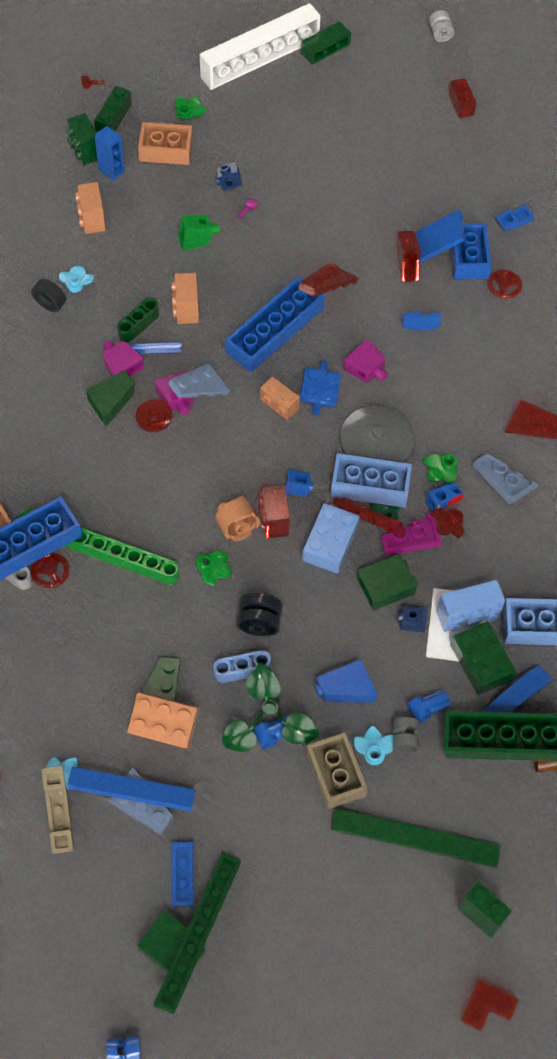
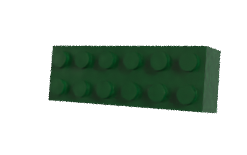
[444,711,557,761]

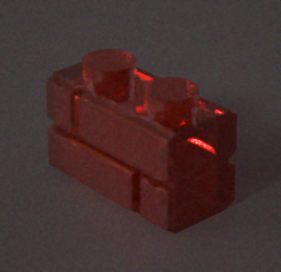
[449,78,477,119]

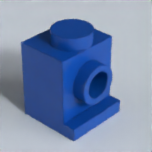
[283,469,313,497]

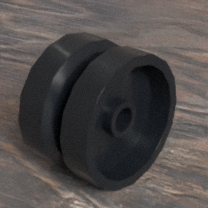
[236,593,283,637]

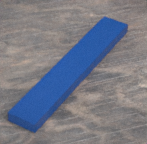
[67,767,195,811]

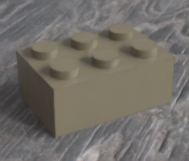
[306,733,368,810]

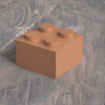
[75,182,106,234]
[171,273,199,324]

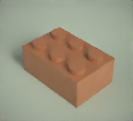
[138,122,193,165]
[127,692,200,749]

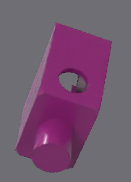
[343,339,389,383]
[102,341,145,377]
[154,370,194,415]

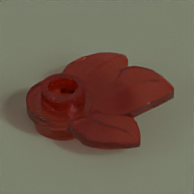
[431,508,464,538]

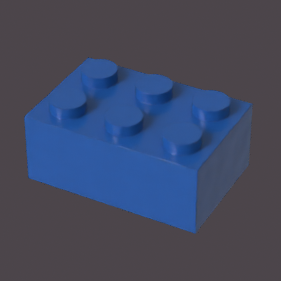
[450,223,492,279]

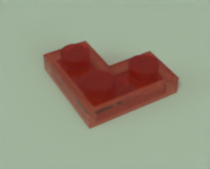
[460,979,519,1032]

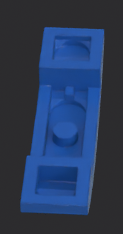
[483,665,553,713]

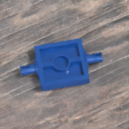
[300,360,341,416]

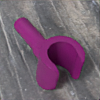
[238,198,258,219]

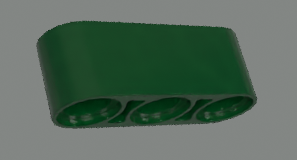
[117,297,159,343]

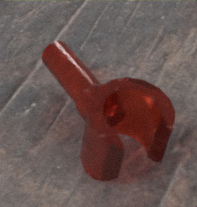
[81,75,105,89]

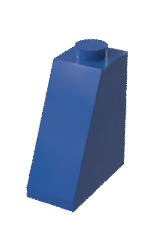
[314,659,378,703]

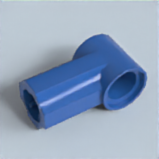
[407,690,451,723]
[253,715,289,749]

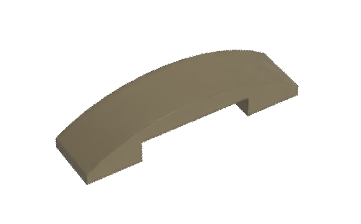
[41,766,74,854]

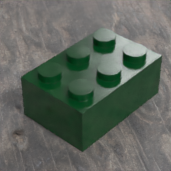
[450,621,517,696]

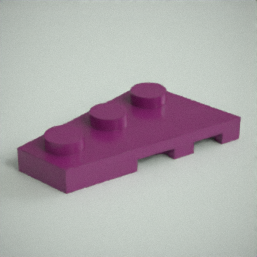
[381,512,442,556]

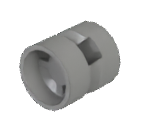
[429,10,454,42]

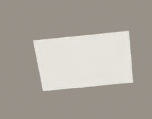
[426,588,486,662]

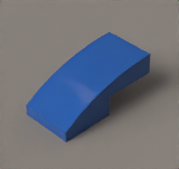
[495,204,535,231]
[402,310,441,330]

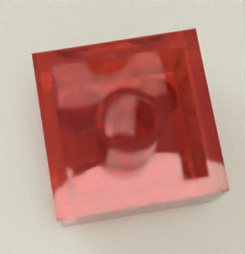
[258,485,290,539]

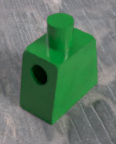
[177,215,220,251]

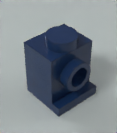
[398,606,428,633]

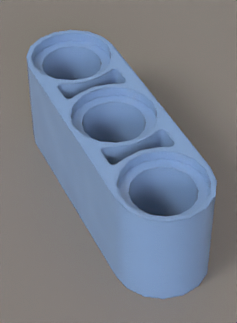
[214,651,271,683]

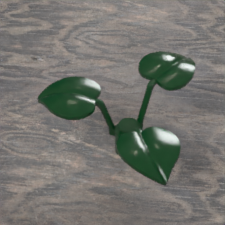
[222,662,319,752]

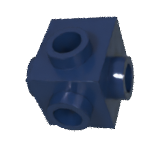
[215,162,242,191]

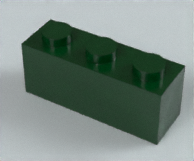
[301,21,351,65]
[94,86,132,132]

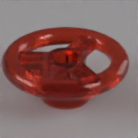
[487,270,522,299]
[31,553,70,588]

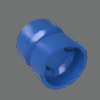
[107,1035,141,1059]

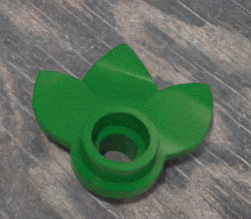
[175,96,206,120]
[423,454,458,484]
[195,551,232,586]

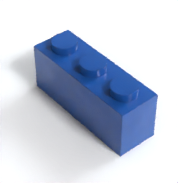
[94,126,125,181]

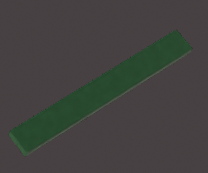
[331,808,501,868]
[153,853,241,1015]

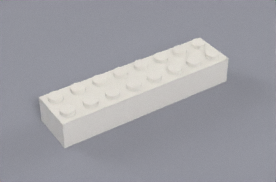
[200,3,320,90]

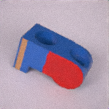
[425,482,464,515]

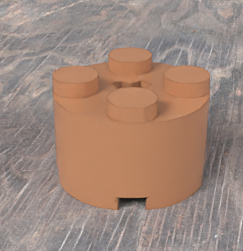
[215,496,260,541]

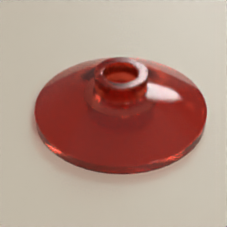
[135,400,172,432]

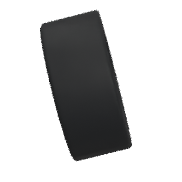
[31,279,67,312]

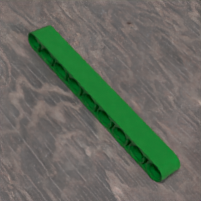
[19,509,179,585]

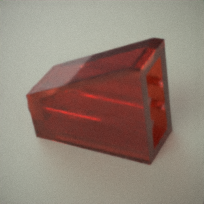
[397,230,421,282]

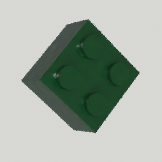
[66,113,98,166]

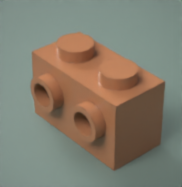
[260,377,300,420]

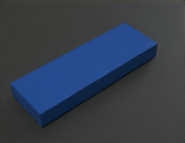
[172,841,194,907]

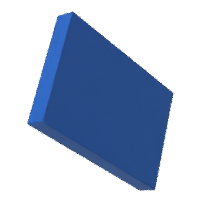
[416,209,465,262]

